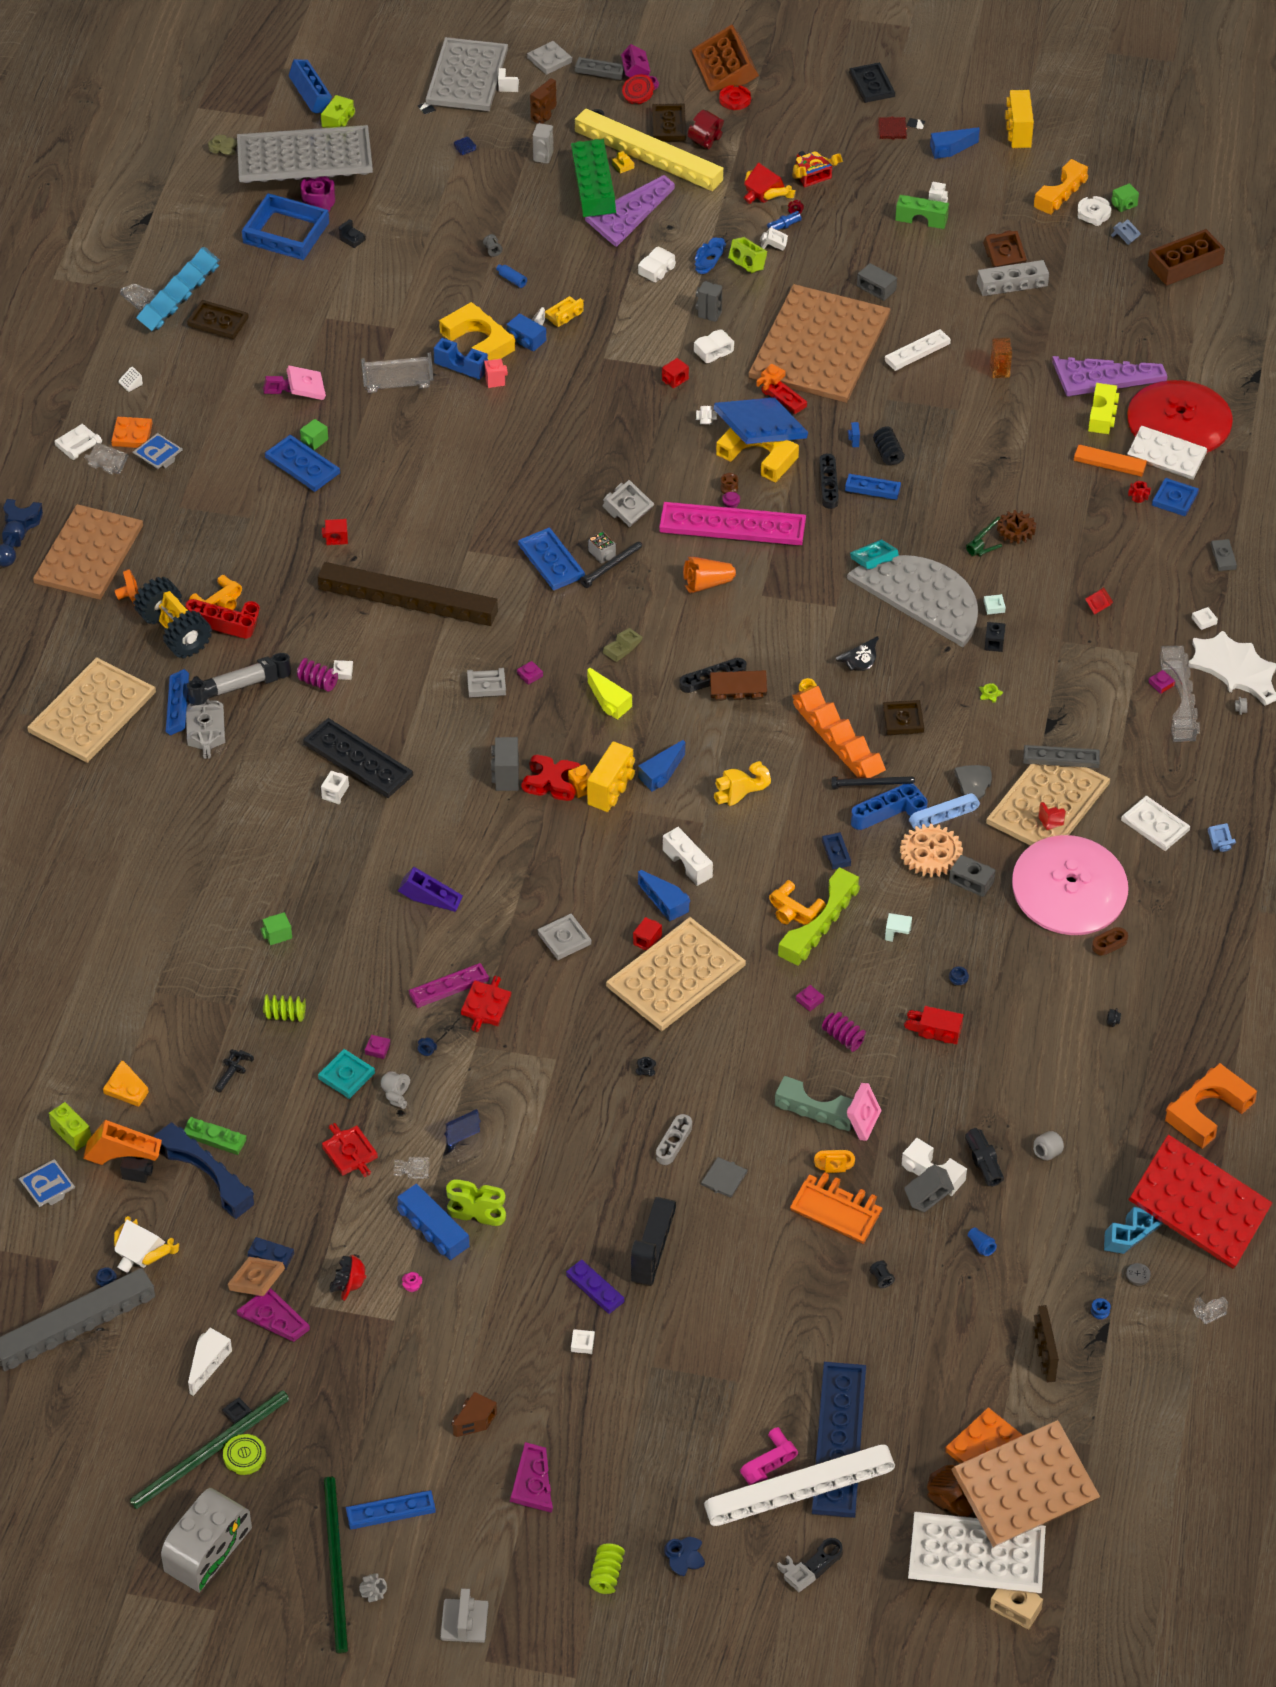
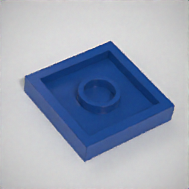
[1152,478,1199,516]

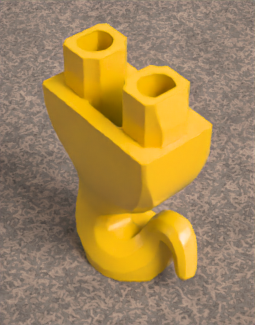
[714,761,771,806]

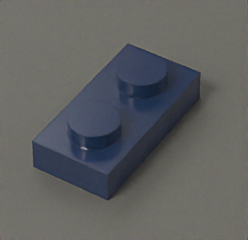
[822,832,851,870]
[247,1237,294,1270]

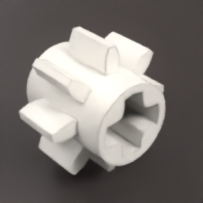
[696,406,717,425]

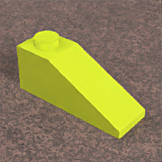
[587,668,632,720]

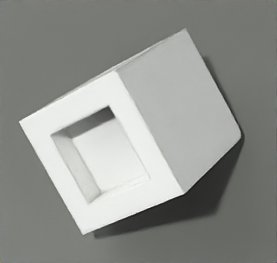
[498,68,519,92]

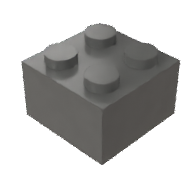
[491,737,519,791]

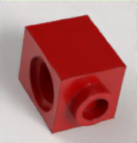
[662,358,689,389]
[322,519,348,545]

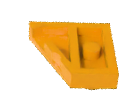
[103,1061,149,1107]

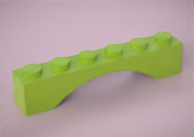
[778,867,860,966]

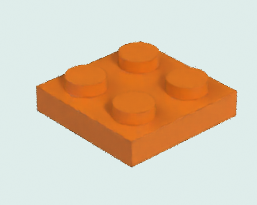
[111,417,153,448]

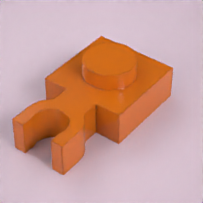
[756,364,786,391]

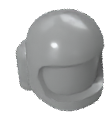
[381,1071,410,1109]

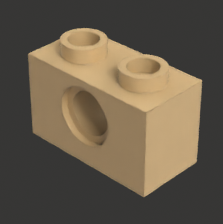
[990,1588,1043,1630]

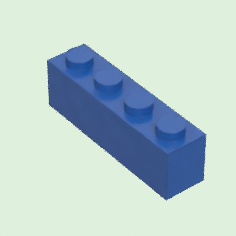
[288,59,332,113]
[397,1183,470,1260]

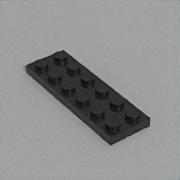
[303,718,413,798]

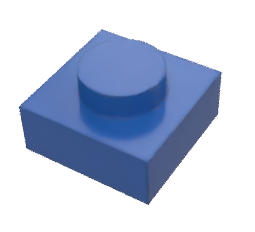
[848,422,860,447]

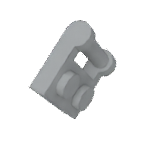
[467,668,506,697]

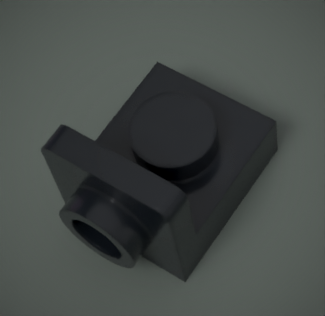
[339,219,366,248]

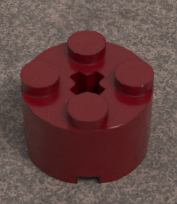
[688,110,724,149]

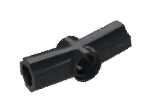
[965,1128,1004,1187]

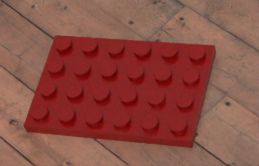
[1128,1134,1272,1269]

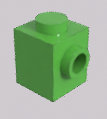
[1111,183,1139,212]
[300,419,328,450]
[261,912,292,945]

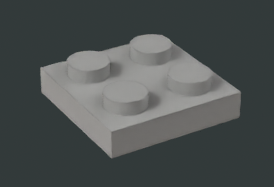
[527,41,572,75]
[538,914,591,960]

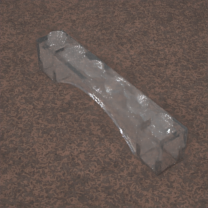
[1160,646,1200,742]

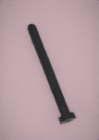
[580,542,642,588]
[831,776,915,789]

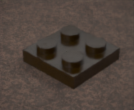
[883,700,925,735]

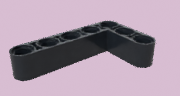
[631,1197,676,1286]

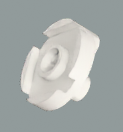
[1078,196,1111,226]

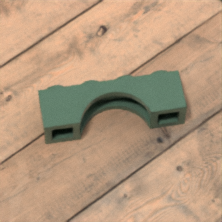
[775,1076,853,1131]

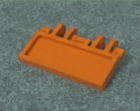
[790,1172,883,1244]

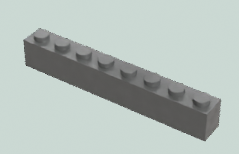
[0,1268,155,1372]

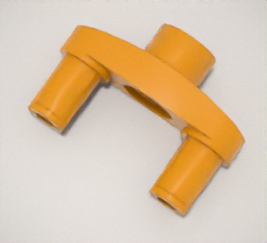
[189,575,242,610]
[769,880,826,925]

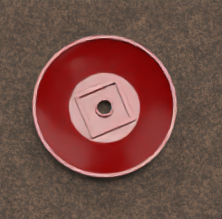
[1127,380,1233,453]

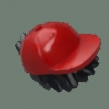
[329,1254,366,1301]

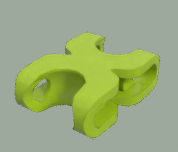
[446,1179,506,1226]

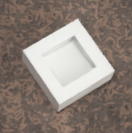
[1192,607,1218,630]
[333,660,353,680]
[571,1330,595,1354]

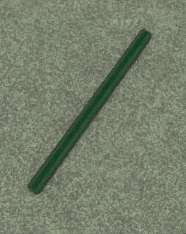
[130,1390,289,1509]
[324,1476,348,1654]

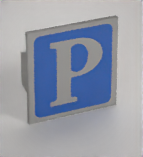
[133,433,183,469]
[19,1159,75,1207]

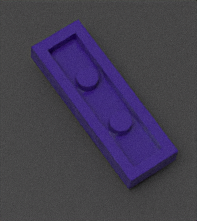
[566,1259,624,1314]

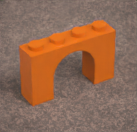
[1165,1063,1257,1149]

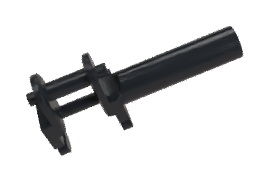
[215,1049,254,1092]

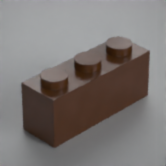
[710,670,767,701]

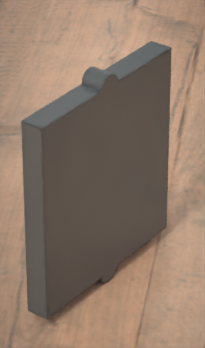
[701,1157,748,1198]

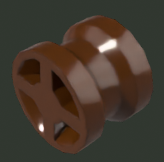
[721,473,738,494]

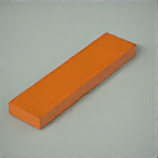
[1074,445,1147,477]

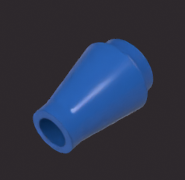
[968,1227,997,1256]

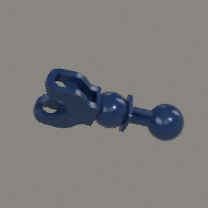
[0,499,43,567]

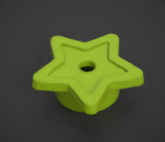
[979,683,1003,703]

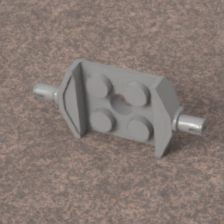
[186,699,225,759]

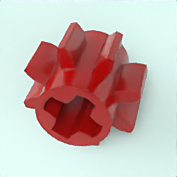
[1128,481,1151,503]

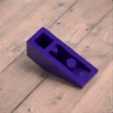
[398,866,463,912]

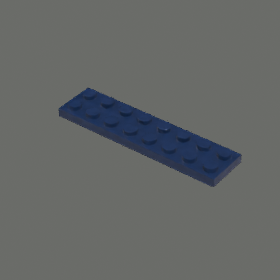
[812,1362,866,1518]

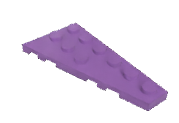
[1052,356,1167,396]

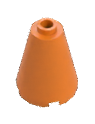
[683,556,736,593]

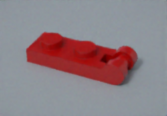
[761,381,807,415]

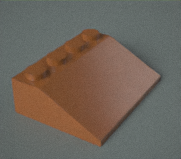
[692,25,759,91]

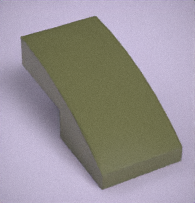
[603,628,643,662]

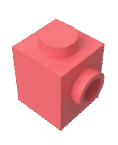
[484,359,508,388]

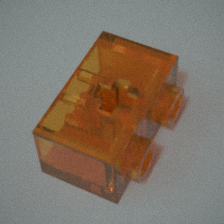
[990,338,1012,378]

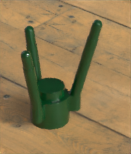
[966,517,1002,557]

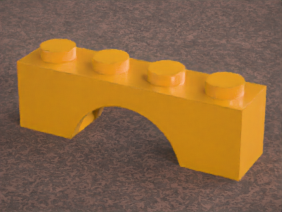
[1034,159,1088,215]

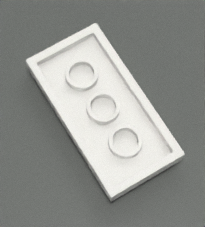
[1128,426,1207,480]

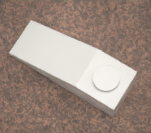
[188,1328,232,1396]

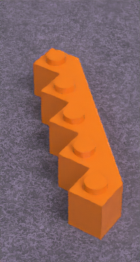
[792,686,886,778]

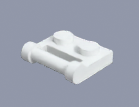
[55,424,102,460]

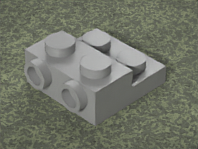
[603,480,654,527]

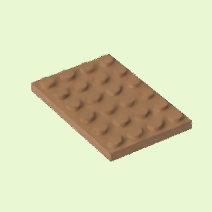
[33,504,143,600]
[951,1420,1100,1547]

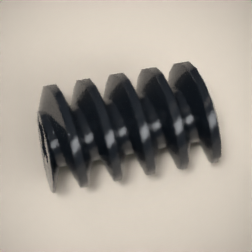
[873,426,905,466]

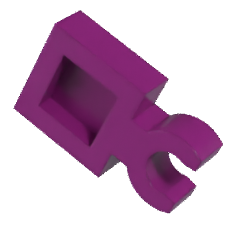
[263,376,291,394]

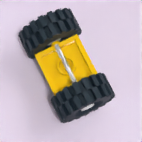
[133,577,212,658]

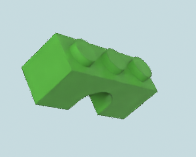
[895,195,949,229]

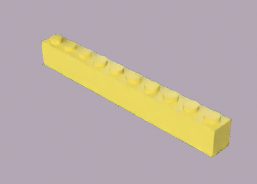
[575,109,723,191]

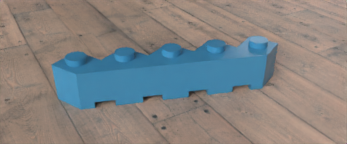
[136,247,220,331]
[1104,1164,1216,1254]

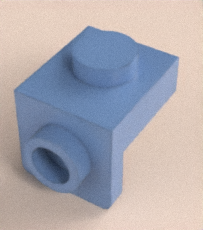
[1208,823,1236,852]

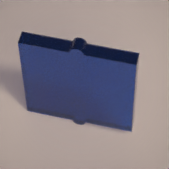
[444,1109,481,1146]

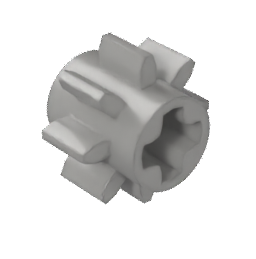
[360,1573,387,1602]

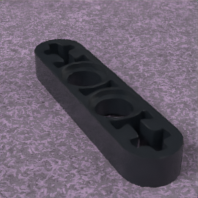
[819,453,839,509]
[679,658,747,693]

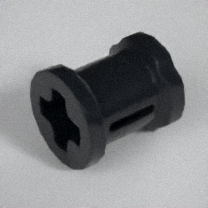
[869,1260,895,1288]

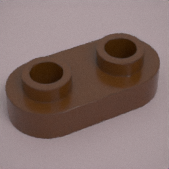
[1092,927,1128,955]

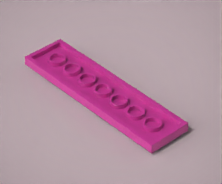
[660,502,806,545]

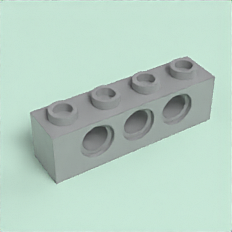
[977,260,1049,296]

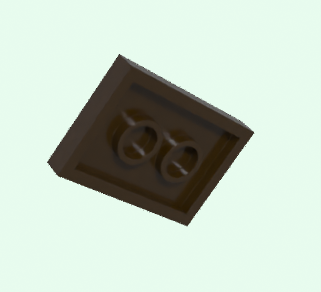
[652,103,686,141]
[187,300,249,340]
[1032,1305,1059,1383]

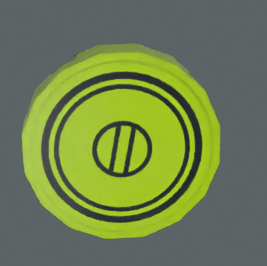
[223,1434,266,1475]

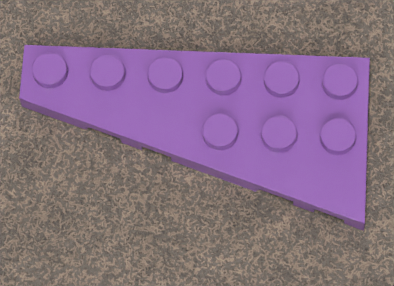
[585,175,675,247]

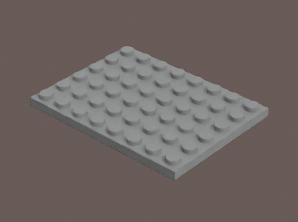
[237,125,373,183]

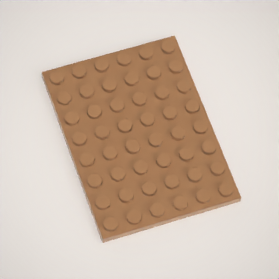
[748,284,890,403]

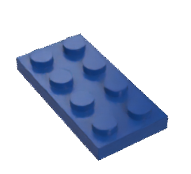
[265,435,340,492]
[518,527,585,591]

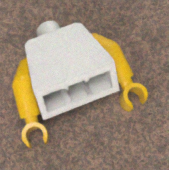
[114,1216,179,1273]

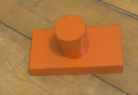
[115,569,139,606]

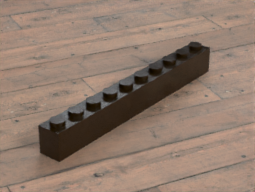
[317,562,498,626]

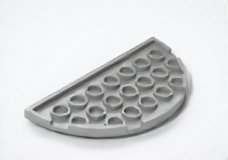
[847,555,978,647]

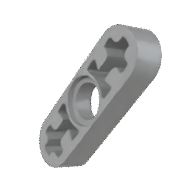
[656,1114,692,1165]

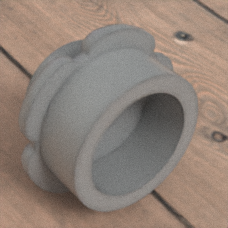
[1235,697,1247,715]

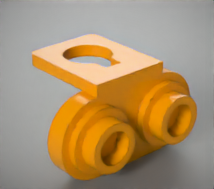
[814,1150,855,1173]

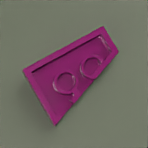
[237,1288,310,1342]
[510,1442,553,1513]

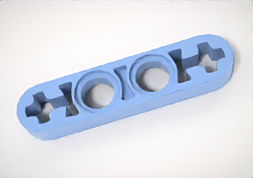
[909,793,980,829]

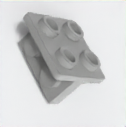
[441,1589,488,1643]

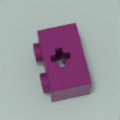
[621,44,651,77]

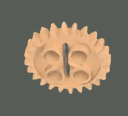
[900,824,963,877]

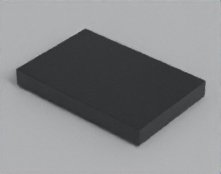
[849,62,896,103]

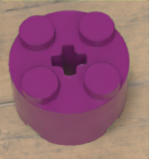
[301,176,335,212]

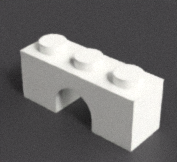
[663,827,713,886]
[902,1138,967,1196]

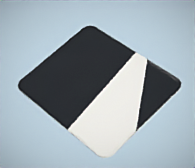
[418,102,436,114]
[907,118,925,129]

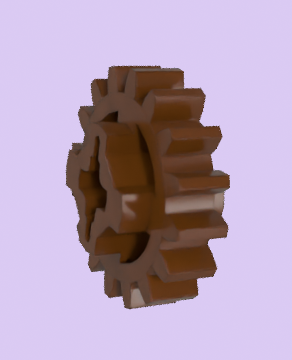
[997,510,1036,544]

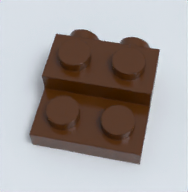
[530,78,557,124]
[983,230,1027,268]

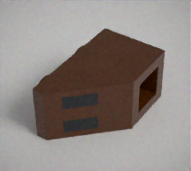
[451,1392,497,1437]

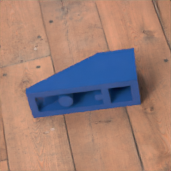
[930,127,980,159]
[638,740,685,792]
[638,870,690,922]

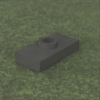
[1211,539,1237,571]

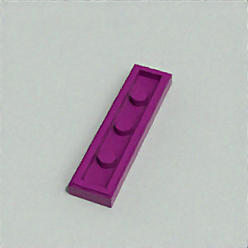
[409,963,489,1008]

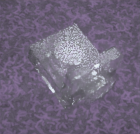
[1193,1296,1228,1325]

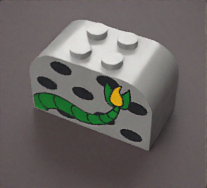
[161,1488,252,1593]

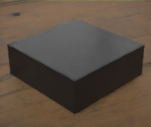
[222,1397,252,1424]

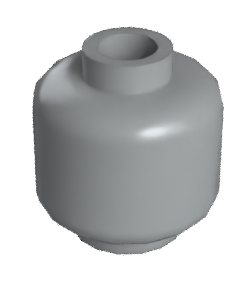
[1033,1131,1064,1161]

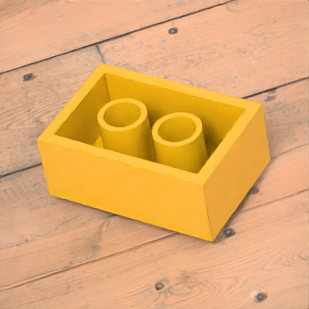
[1005,90,1034,148]
[587,741,635,812]

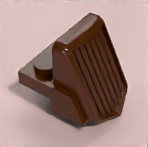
[927,1465,973,1517]

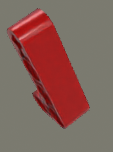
[185,599,260,639]

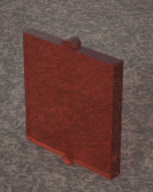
[878,116,907,140]

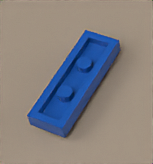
[845,474,901,500]

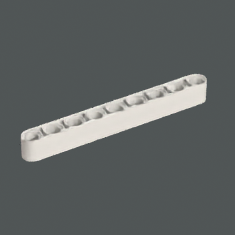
[704,1445,895,1526]

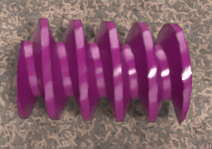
[297,658,338,692]
[822,1012,866,1052]

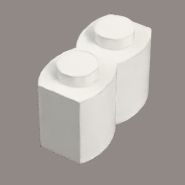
[638,247,676,282]
[694,330,734,363]

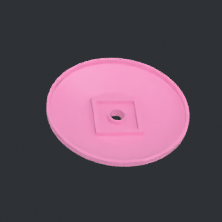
[1012,835,1128,935]

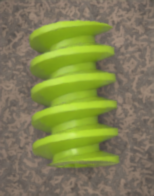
[263,994,306,1022]
[589,1544,625,1594]

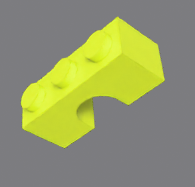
[1088,383,1120,434]

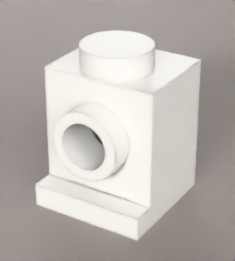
[929,182,948,203]
[321,771,349,804]

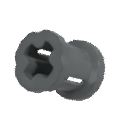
[483,234,503,257]

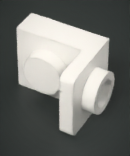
[760,227,788,251]

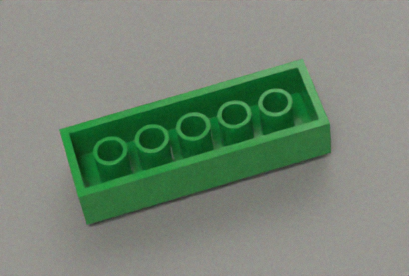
[571,139,616,217]

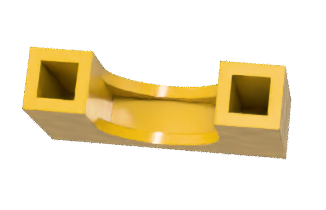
[439,302,515,360]
[716,427,799,483]

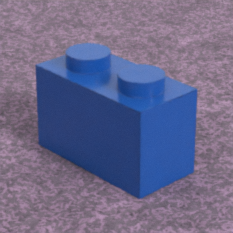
[506,313,546,352]

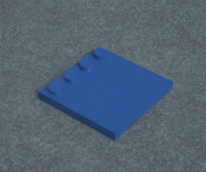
[713,397,808,444]

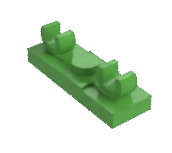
[184,1117,247,1155]

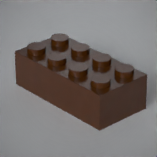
[1148,229,1225,286]

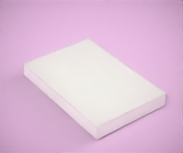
[1121,796,1190,851]

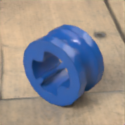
[1091,1298,1111,1319]

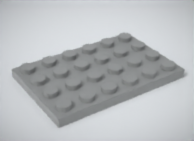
[426,37,508,111]

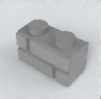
[533,123,553,163]

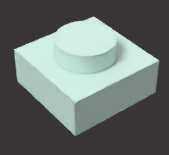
[984,594,1006,615]

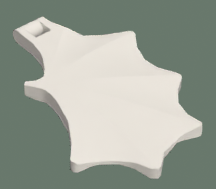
[1188,631,1276,706]

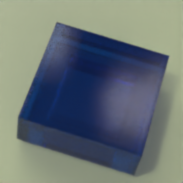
[454,136,476,155]

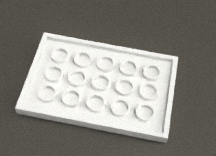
[908,1512,1046,1593]

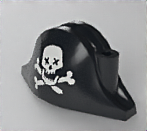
[836,636,879,671]

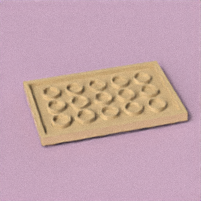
[27,657,156,763]
[986,764,1110,846]
[606,917,746,1031]

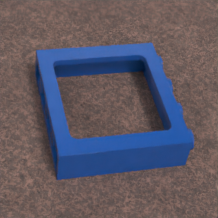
[242,193,329,260]

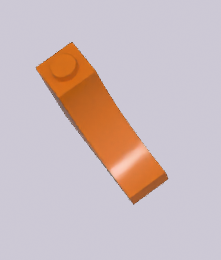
[83,1120,162,1165]

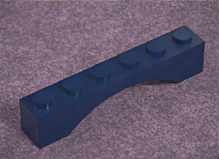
[153,1122,254,1219]

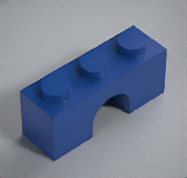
[434,338,488,379]

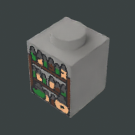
[588,531,616,564]

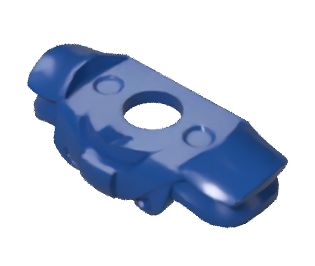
[695,237,726,274]

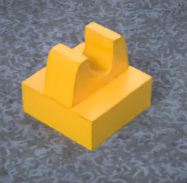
[612,151,634,173]

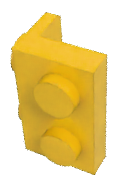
[545,296,584,327]

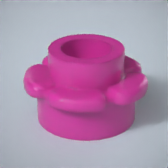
[402,1272,422,1292]

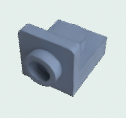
[1111,219,1141,245]

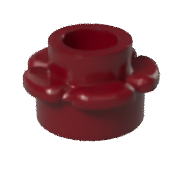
[788,200,804,214]

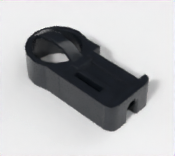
[802,1538,843,1579]

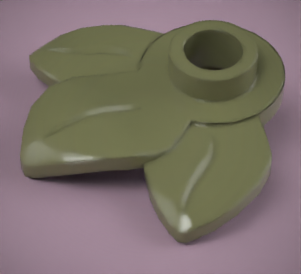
[208,135,238,155]

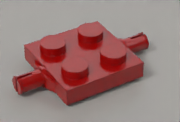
[461,976,512,1032]
[322,1123,378,1177]

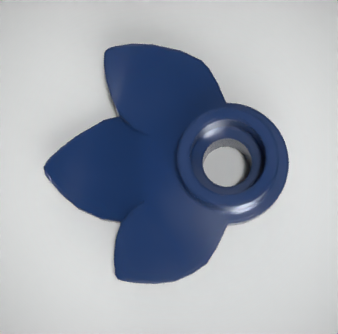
[664,1537,705,1576]

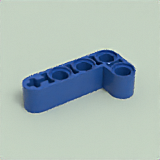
[851,784,927,830]

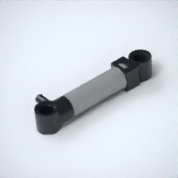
[187,653,291,705]

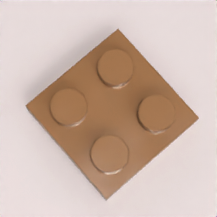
[227,1257,285,1296]

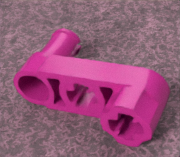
[740,1427,798,1486]

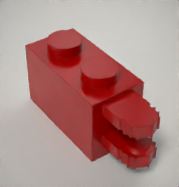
[904,1006,964,1044]

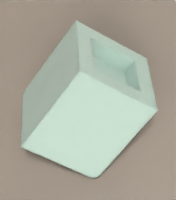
[885,913,912,942]

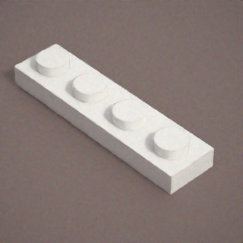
[885,329,951,371]

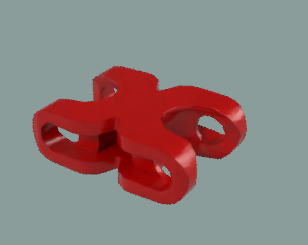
[521,755,581,801]

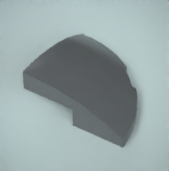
[954,765,992,800]

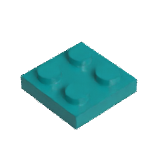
[850,539,899,569]
[318,1049,375,1099]

